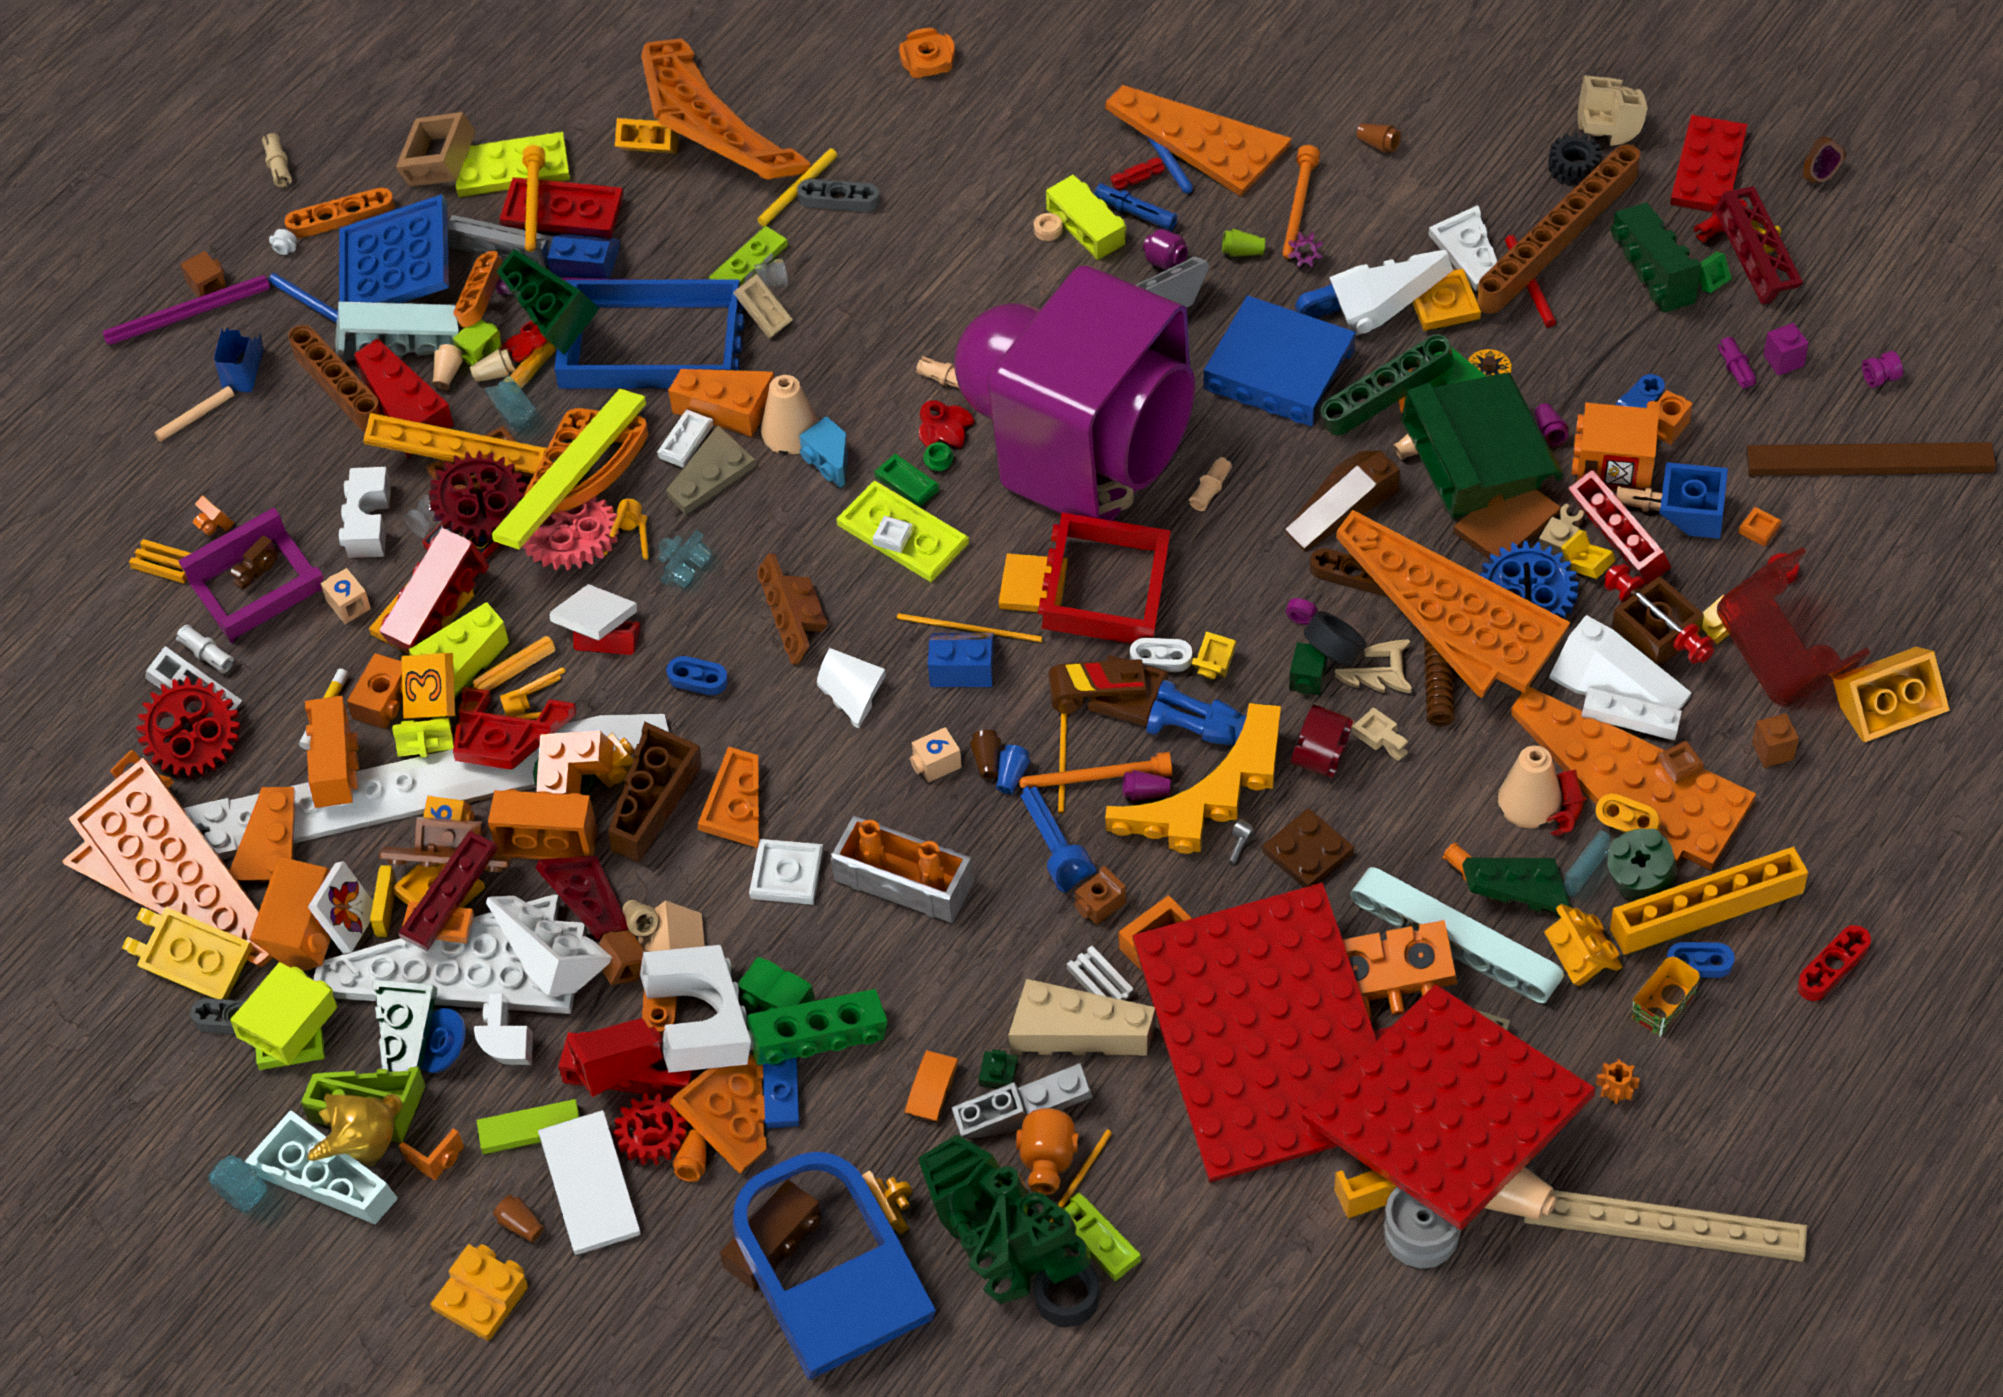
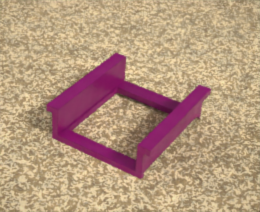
[178,507,324,644]

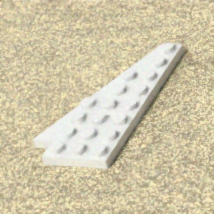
[313,895,587,1014]

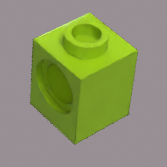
[453,319,502,366]

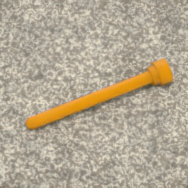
[522,145,545,253]

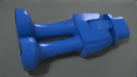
[1146,680,1246,745]

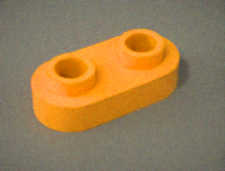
[1596,793,1661,833]

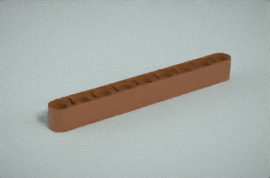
[1477,145,1640,314]

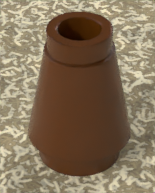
[970,730,1001,779]

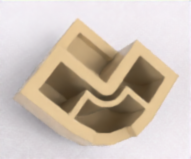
[1578,76,1648,146]

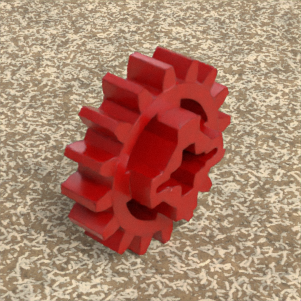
[614,1094,688,1165]

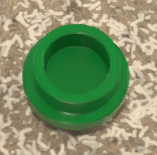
[923,442,954,471]

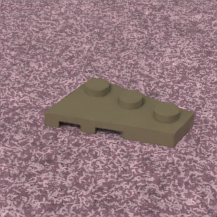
[666,425,756,515]

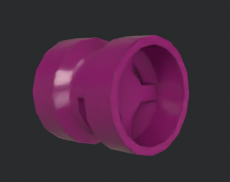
[1861,351,1903,388]

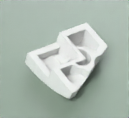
[817,648,886,728]

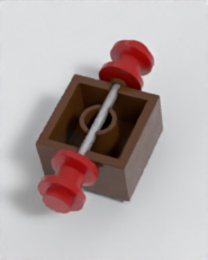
[1604,564,1714,667]

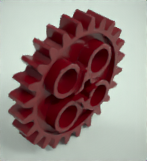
[429,451,526,544]

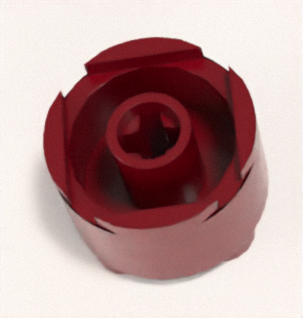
[1291,704,1355,778]

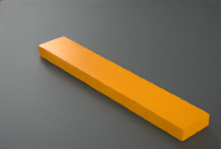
[363,413,547,477]

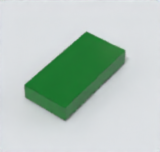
[875,453,939,507]

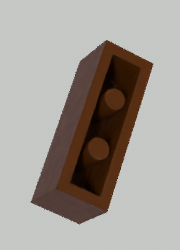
[720,1179,821,1291]

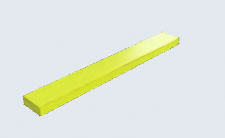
[492,389,646,550]

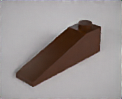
[1285,451,1400,552]

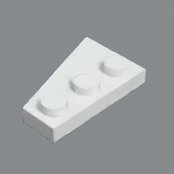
[1429,205,1497,292]

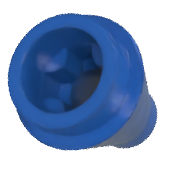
[996,745,1030,794]

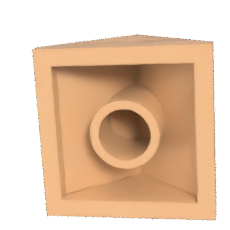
[638,900,705,952]

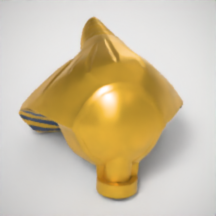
[308,1094,403,1167]

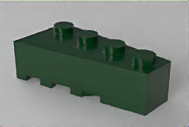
[1611,202,1701,313]
[496,249,600,354]

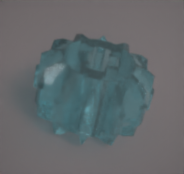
[208,1155,267,1212]

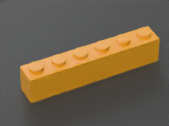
[1610,846,1809,955]

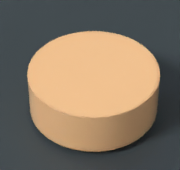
[1034,213,1063,241]

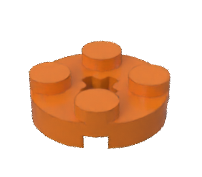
[899,28,955,78]

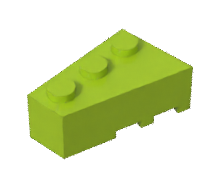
[301,1067,426,1143]

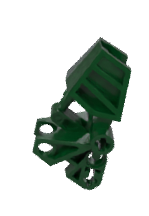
[918,1134,1091,1304]

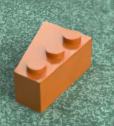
[668,369,775,437]
[305,696,359,808]

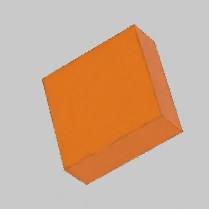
[1738,507,1782,547]

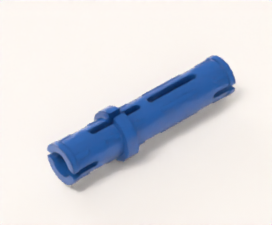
[1094,183,1178,231]

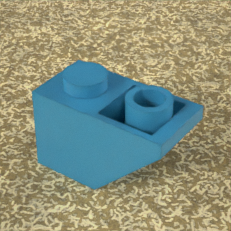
[799,416,848,488]

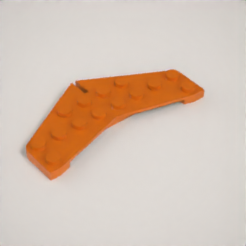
[641,38,811,179]

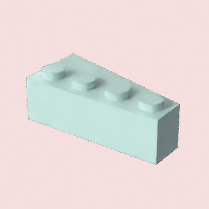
[335,302,458,365]
[245,1110,398,1224]

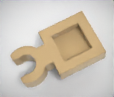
[1539,504,1584,556]

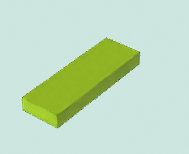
[477,1099,580,1154]

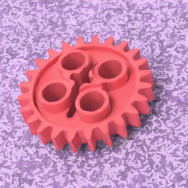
[522,496,619,570]

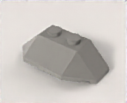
[1136,256,1209,308]

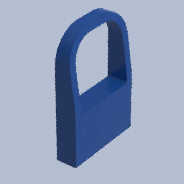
[733,1152,936,1381]

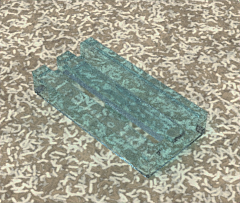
[1564,830,1611,898]

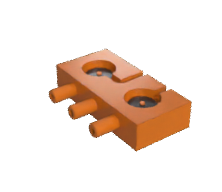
[1343,920,1458,1020]

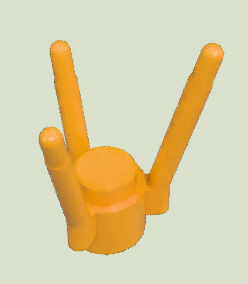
[603,499,649,560]
[500,667,566,720]

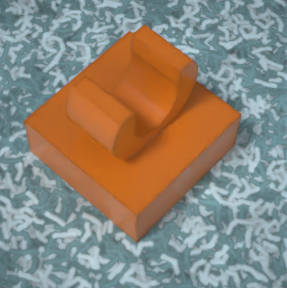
[193,495,234,536]

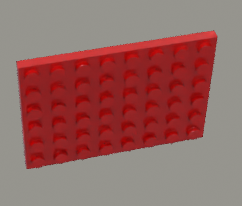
[1132,883,1377,1183]

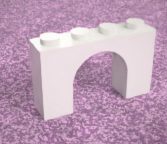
[640,945,754,1073]

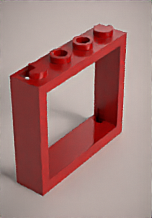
[1037,513,1171,644]

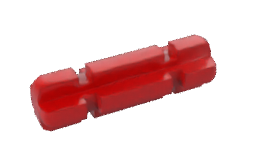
[1110,157,1165,190]

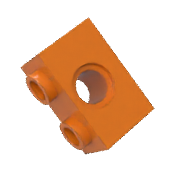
[347,653,403,729]

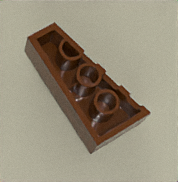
[608,721,702,863]

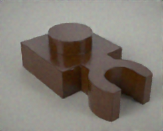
[230,535,278,590]

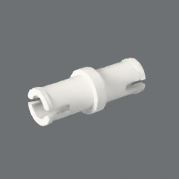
[176,624,234,674]

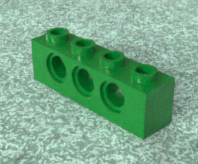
[746,989,888,1065]

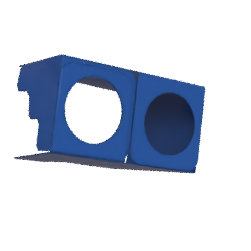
[214,327,264,392]

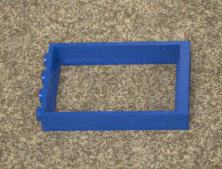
[554,279,745,388]

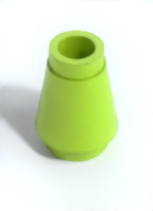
[1222,228,1265,257]

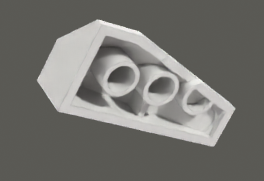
[1549,615,1691,710]

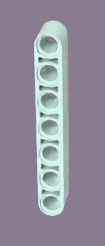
[1350,867,1564,1004]

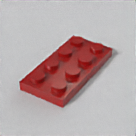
[1670,114,1748,212]
[499,177,624,238]

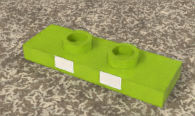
[708,226,788,286]

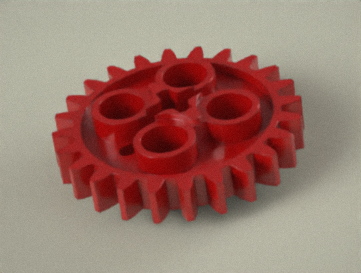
[136,677,241,779]

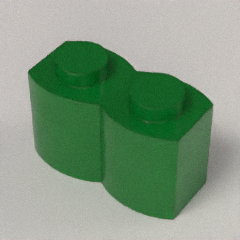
[737,957,815,1011]

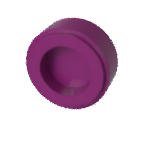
[1285,598,1318,625]

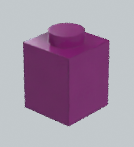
[1763,322,1809,376]

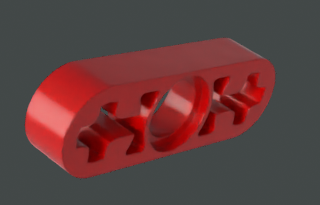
[1797,925,1871,1001]

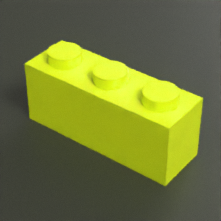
[1046,175,1126,260]

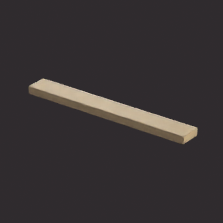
[1524,1190,1807,1262]

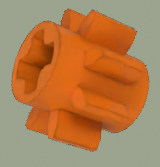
[1596,1059,1640,1104]

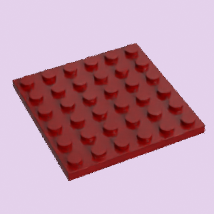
[1302,984,1595,1231]

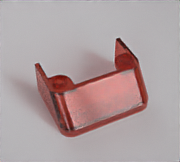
[1717,547,1871,705]

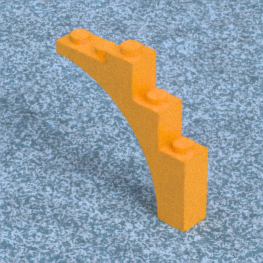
[1105,703,1281,854]

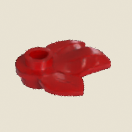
[499,320,548,362]
[918,400,975,448]

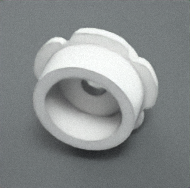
[269,229,297,255]

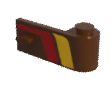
[1048,659,1146,714]

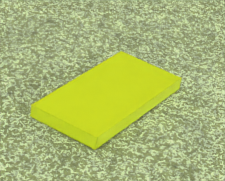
[836,480,969,582]

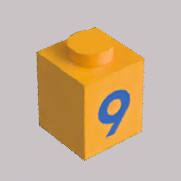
[423,796,474,821]

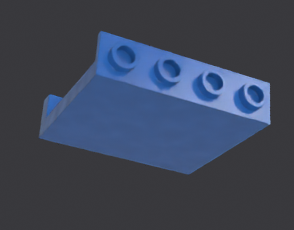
[1204,295,1356,427]

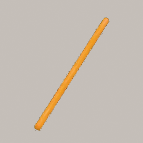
[897,613,1042,643]
[1058,713,1067,814]
[1050,1129,1112,1222]

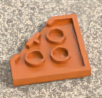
[670,1052,766,1174]

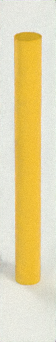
[757,148,838,227]

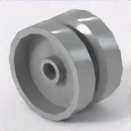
[1384,1187,1461,1268]

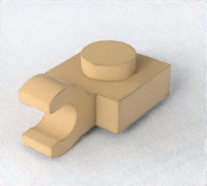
[1352,707,1408,761]

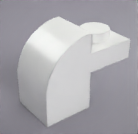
[474,993,533,1065]

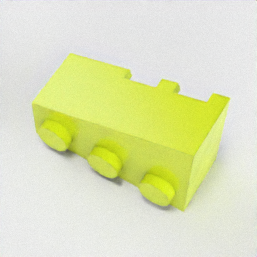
[409,602,509,699]

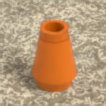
[673,1130,707,1182]

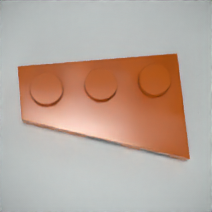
[698,746,759,848]
[230,787,296,883]

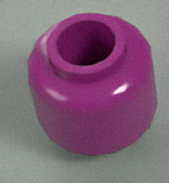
[1143,229,1188,270]

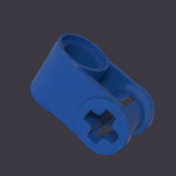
[1615,374,1665,408]

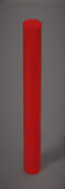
[1504,235,1556,327]

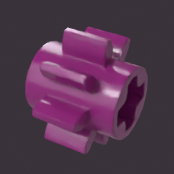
[1288,231,1323,267]

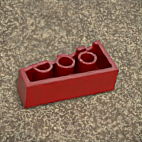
[354,338,454,458]

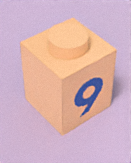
[321,568,371,624]
[910,727,962,783]

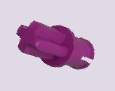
[1717,337,1756,389]

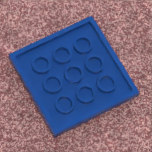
[339,194,449,304]

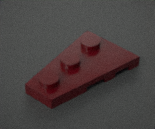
[535,855,629,940]

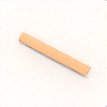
[154,386,235,442]

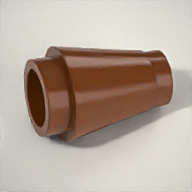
[1356,123,1401,153]
[493,1194,545,1243]

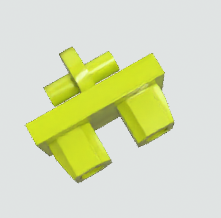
[392,717,454,758]

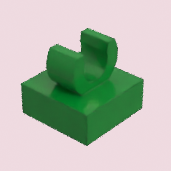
[1699,252,1732,293]

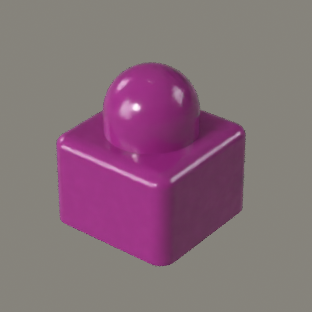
[954,265,1195,521]

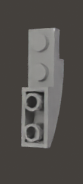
[952,1063,1093,1139]

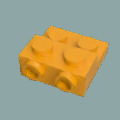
[430,1244,528,1342]

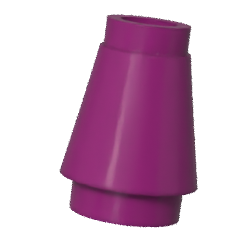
[1534,403,1569,446]
[1122,770,1170,801]

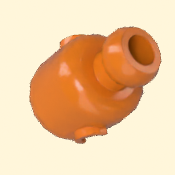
[1016,1108,1079,1195]

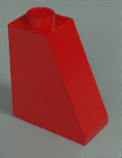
[567,1018,663,1097]

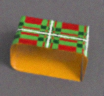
[1632,957,1700,1037]

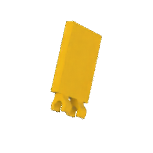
[122,907,254,1000]

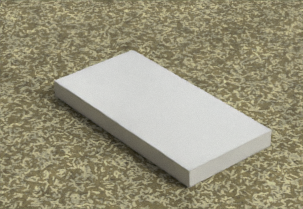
[538,1110,641,1255]

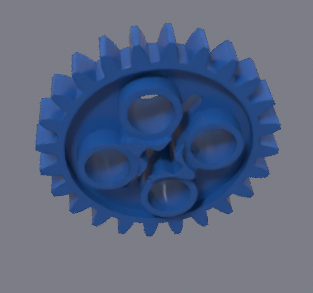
[1478,541,1579,620]

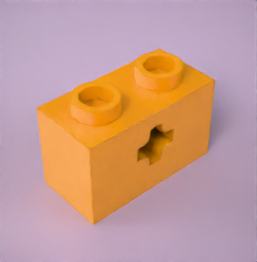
[615,118,679,154]

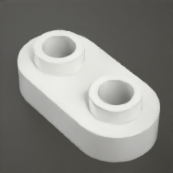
[1130,638,1192,672]

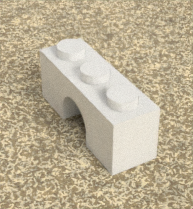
[339,467,391,558]

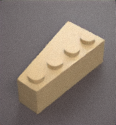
[1008,979,1156,1055]

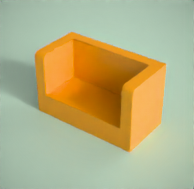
[1334,1170,1397,1219]

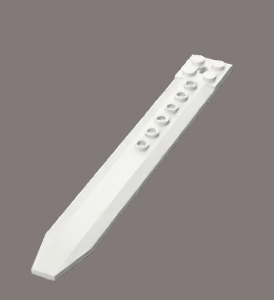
[183,714,669,860]

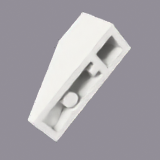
[145,646,242,717]

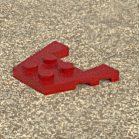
[453,687,577,770]

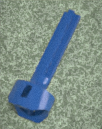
[1021,786,1096,893]

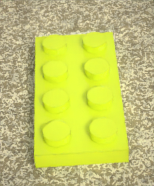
[456,132,570,197]

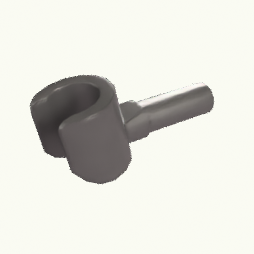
[1228,819,1254,865]

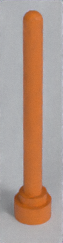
[1282,145,1321,259]
[1019,752,1173,789]

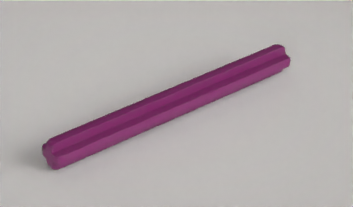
[103,275,270,345]

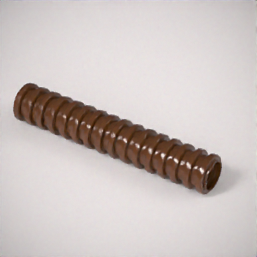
[1424,637,1455,727]

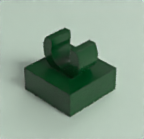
[978,1049,1018,1089]

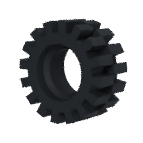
[1548,133,1602,186]

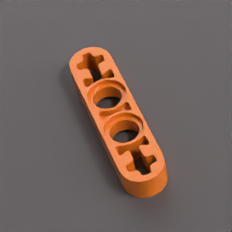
[284,188,395,239]
[453,251,503,327]

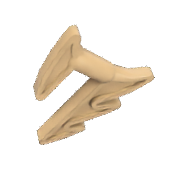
[1335,639,1412,693]

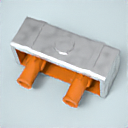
[831,816,974,923]

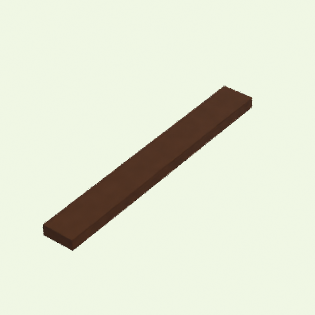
[1746,442,1996,476]

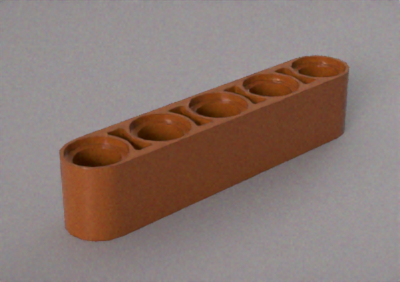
[288,325,382,432]

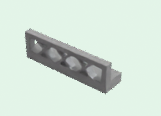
[448,215,553,268]

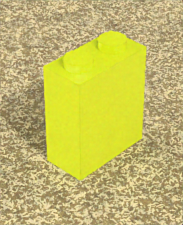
[230,962,338,1066]

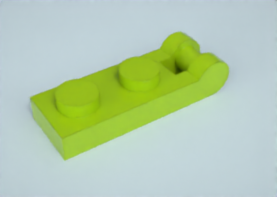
[1061,1193,1141,1281]

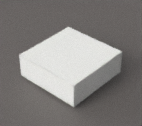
[872,516,913,553]

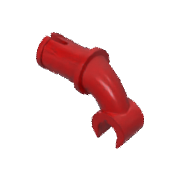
[1546,769,1587,836]

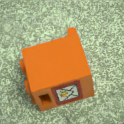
[1571,401,1659,492]

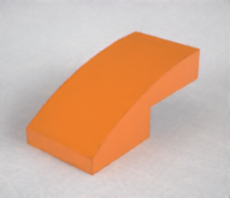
[905,1050,959,1122]

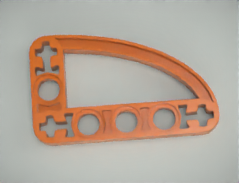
[524,408,648,514]

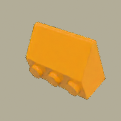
[1832,646,1950,742]

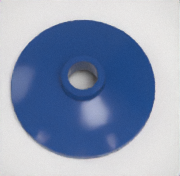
[422,1008,465,1073]

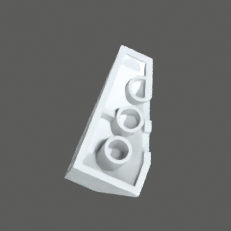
[1330,249,1453,336]
[486,896,612,997]

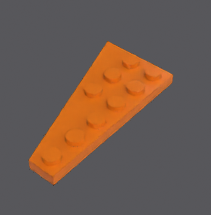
[1105,85,1292,197]

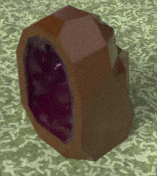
[1803,136,1847,183]

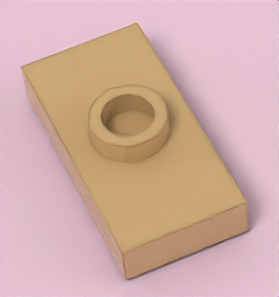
[733,274,793,338]

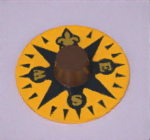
[1468,349,1512,376]

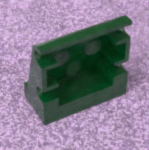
[1401,373,1564,519]

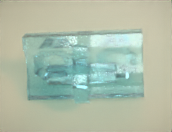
[485,376,537,432]
[658,529,712,588]

